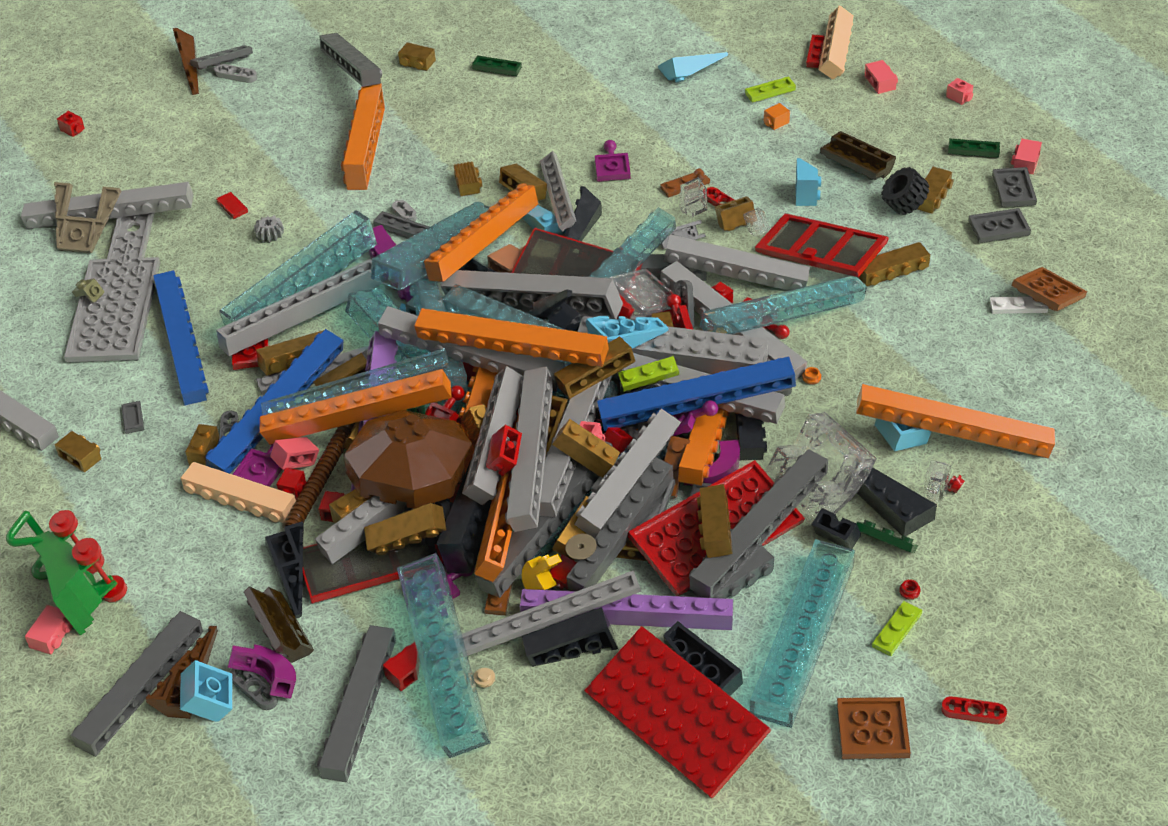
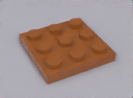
[1011,267,1088,311]
[837,697,911,759]

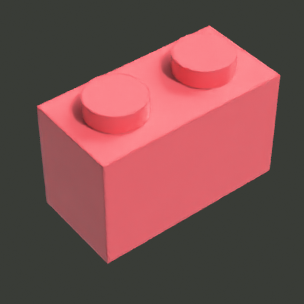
[864,60,898,94]
[1011,138,1042,175]
[270,437,319,470]
[25,605,73,655]

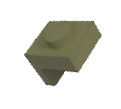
[72,278,104,303]

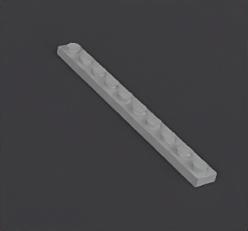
[433,570,641,666]

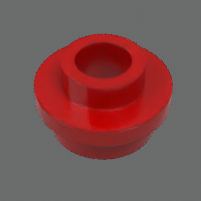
[947,474,965,494]
[899,579,921,599]

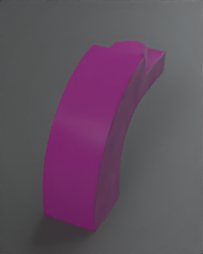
[684,440,740,486]
[228,644,296,699]

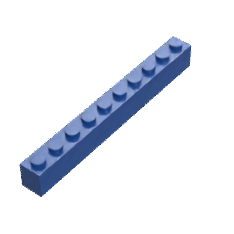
[153,270,209,406]
[206,329,344,474]
[597,357,796,431]

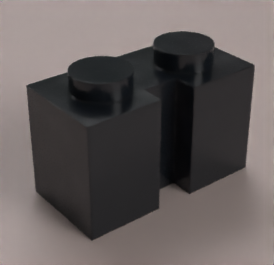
[811,508,861,551]

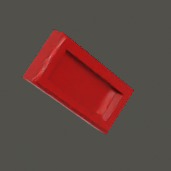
[216,192,248,219]

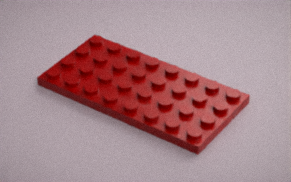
[628,460,805,596]
[584,626,771,799]

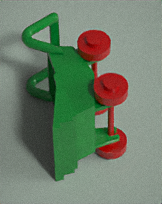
[6,510,128,635]

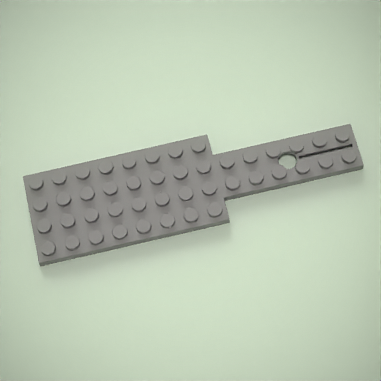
[64,213,160,362]

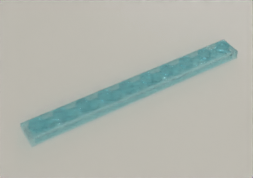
[261,348,450,416]

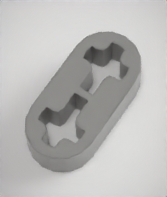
[392,200,417,222]

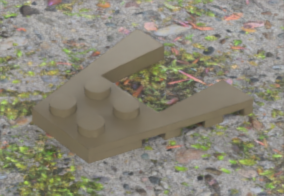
[54,182,121,253]

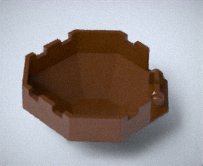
[344,410,472,509]

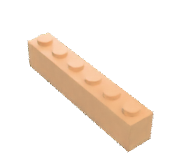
[818,5,854,79]
[181,462,296,523]

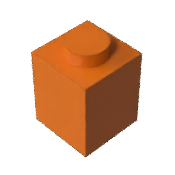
[763,103,790,130]

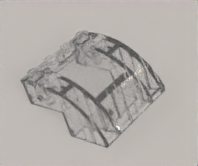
[765,412,877,526]

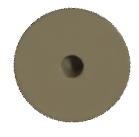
[566,534,597,560]

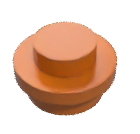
[802,367,821,384]

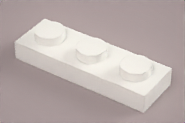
[989,296,1048,314]

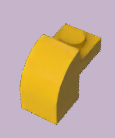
[521,554,562,590]

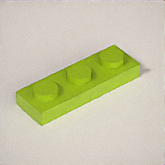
[745,76,796,102]
[618,356,680,391]
[872,601,923,657]

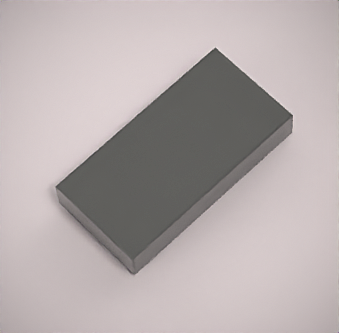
[121,401,145,434]

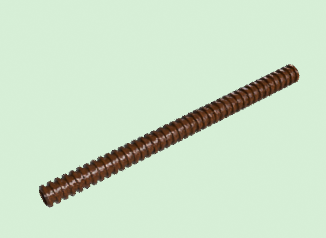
[283,384,364,528]

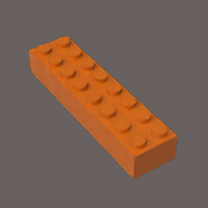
[341,83,385,190]

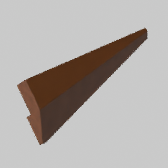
[173,28,199,95]
[146,626,218,719]

